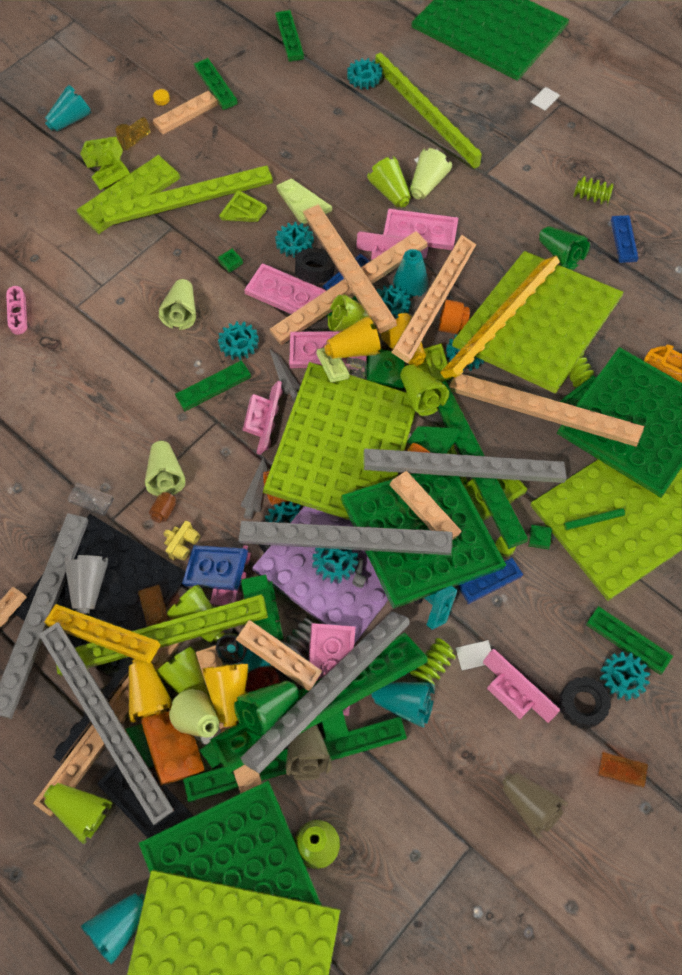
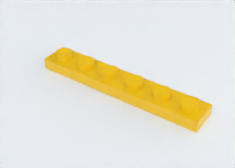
[44,604,160,664]

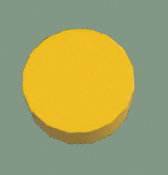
[153,89,170,106]

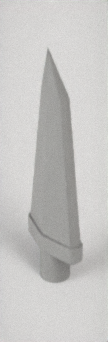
[269,349,300,401]
[241,457,267,519]

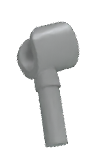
[352,558,367,589]

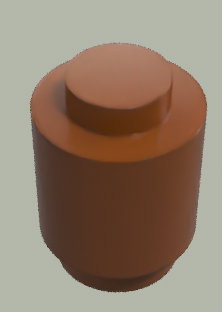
[149,492,176,523]

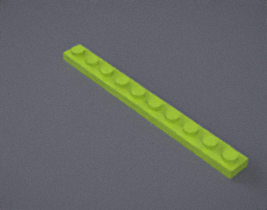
[375,52,482,169]
[100,165,273,226]
[56,595,268,676]

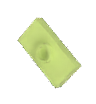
[316,348,350,382]

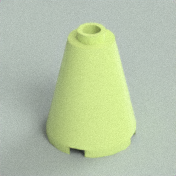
[410,148,452,200]
[159,279,196,330]
[145,441,185,496]
[169,689,219,738]

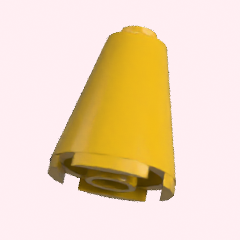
[380,313,426,366]
[324,317,381,359]
[129,659,172,722]
[202,664,248,727]

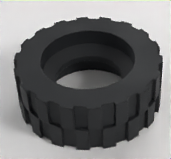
[295,248,335,284]
[559,676,611,729]

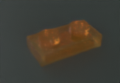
[138,585,169,627]
[597,752,648,788]

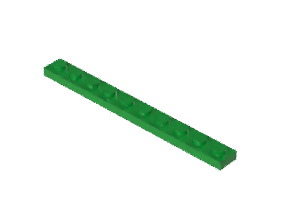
[437,380,528,549]
[183,717,407,802]

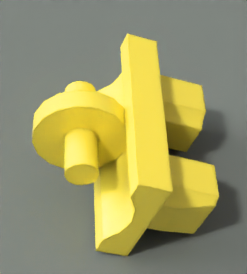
[163,520,200,561]

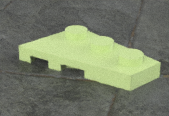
[276,178,332,224]

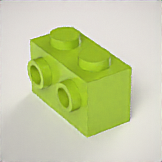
[80,136,123,168]

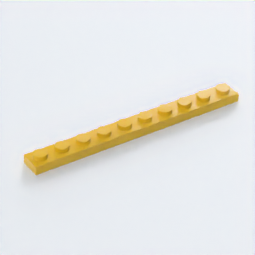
[440,256,560,379]

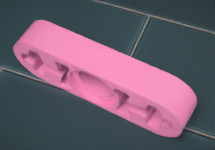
[6,286,27,335]

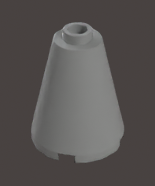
[64,555,108,614]

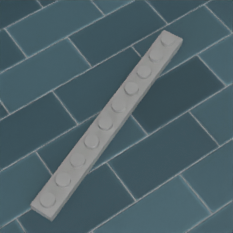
[363,448,567,483]
[0,513,88,719]
[238,521,453,555]
[241,611,410,773]
[39,622,174,825]

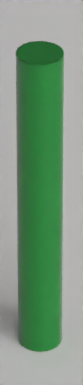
[564,508,625,531]

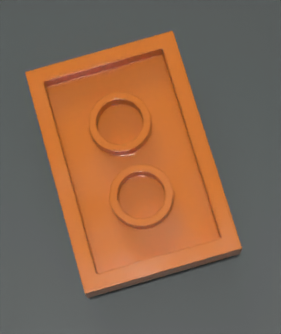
[141,712,205,786]

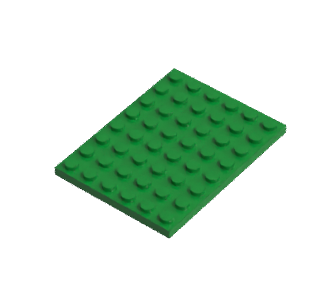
[411,0,569,81]

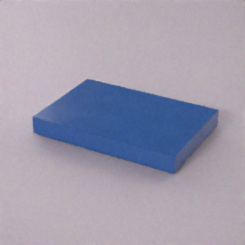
[182,545,249,591]

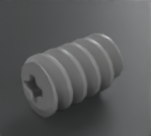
[282,618,312,658]

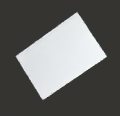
[531,87,560,110]
[456,640,491,670]

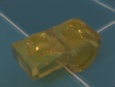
[115,117,150,151]

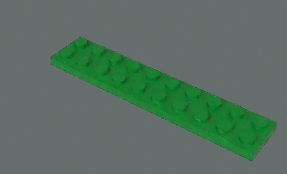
[210,632,428,774]

